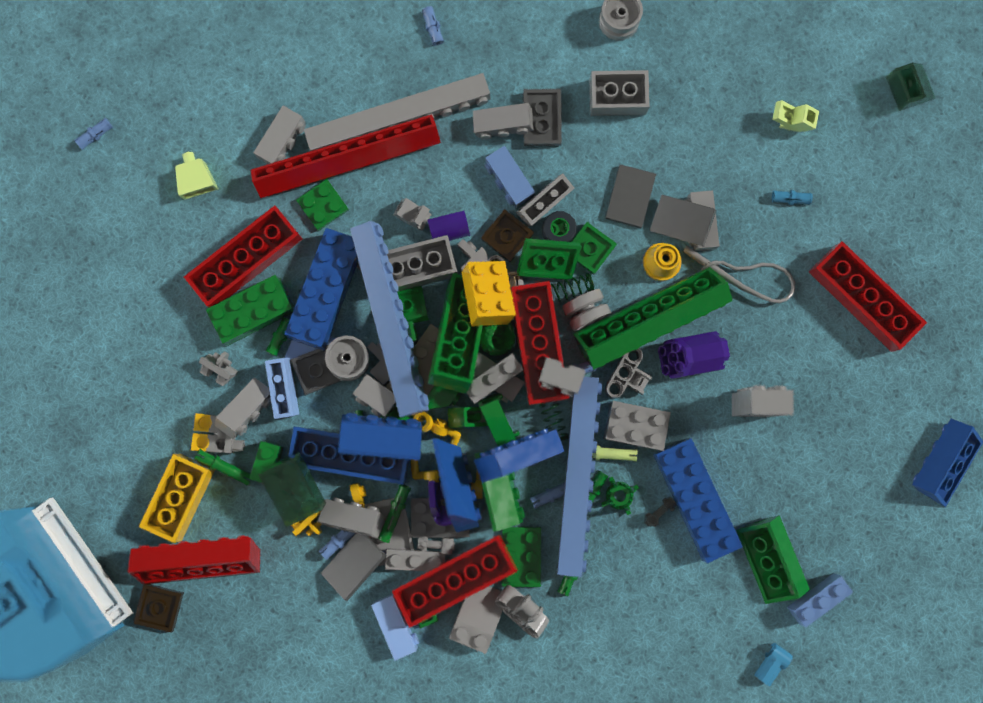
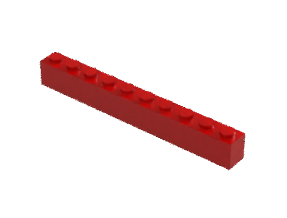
[251,114,441,198]

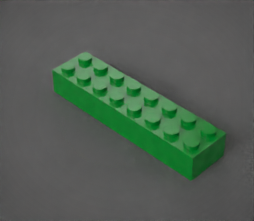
[573,267,733,369]

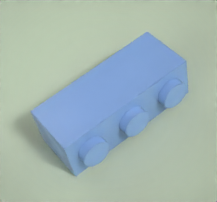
[265,358,299,419]
[371,594,419,661]

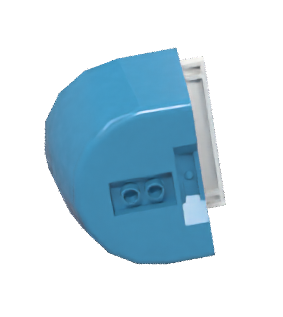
[0,498,133,681]

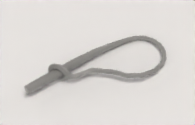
[683,246,795,303]

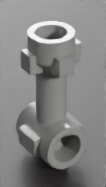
[418,536,455,554]

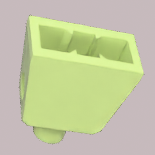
[175,152,218,200]

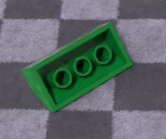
[475,449,525,532]
[736,515,810,604]

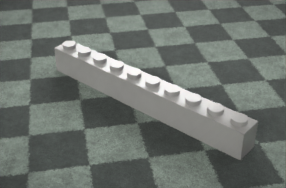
[303,73,490,151]

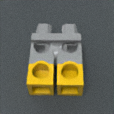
[191,413,247,453]

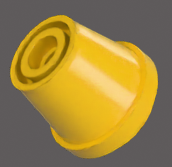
[643,243,681,281]

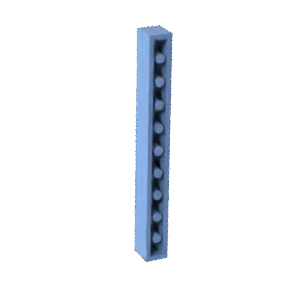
[350,221,429,417]
[557,377,602,577]

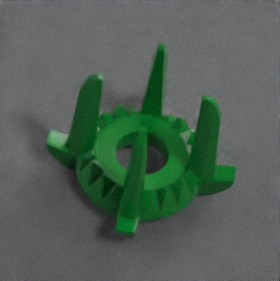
[601,477,639,515]

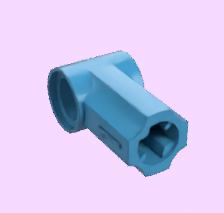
[754,643,792,687]

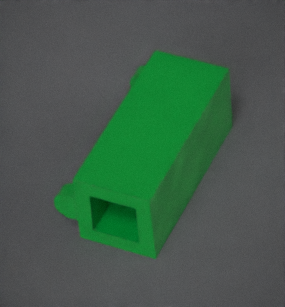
[478,393,520,446]

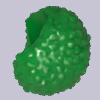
[479,322,516,356]

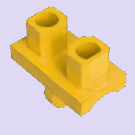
[289,501,322,536]

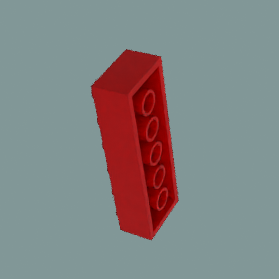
[184,205,303,308]
[808,241,927,352]
[511,281,569,405]
[392,535,518,628]
[128,536,260,584]

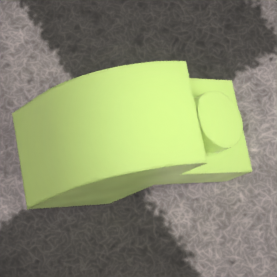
[772,100,819,132]

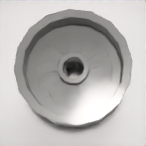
[599,0,643,41]
[562,289,612,331]
[325,336,370,381]

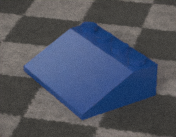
[432,438,481,532]

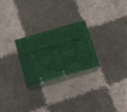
[258,452,326,527]

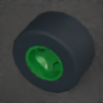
[542,211,577,242]

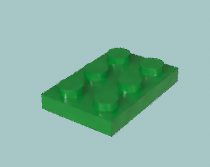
[517,238,582,280]
[502,527,541,587]

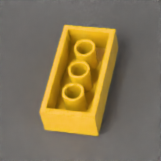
[139,454,215,543]

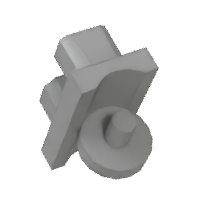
[199,352,239,386]

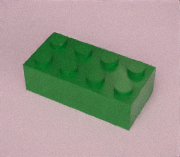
[206,275,295,346]

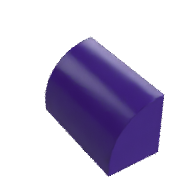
[428,211,470,241]

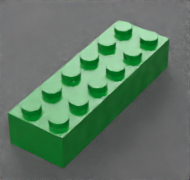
[428,273,482,394]

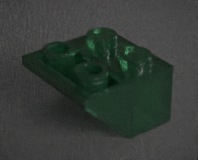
[886,63,935,111]

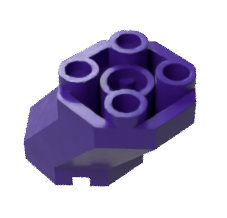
[658,331,730,379]

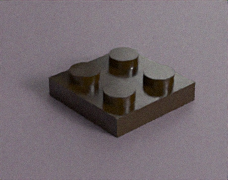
[481,209,534,262]
[133,584,184,633]

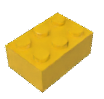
[461,261,516,326]

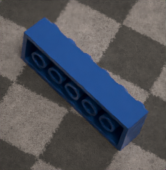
[284,228,358,351]
[287,426,410,485]
[653,438,743,563]

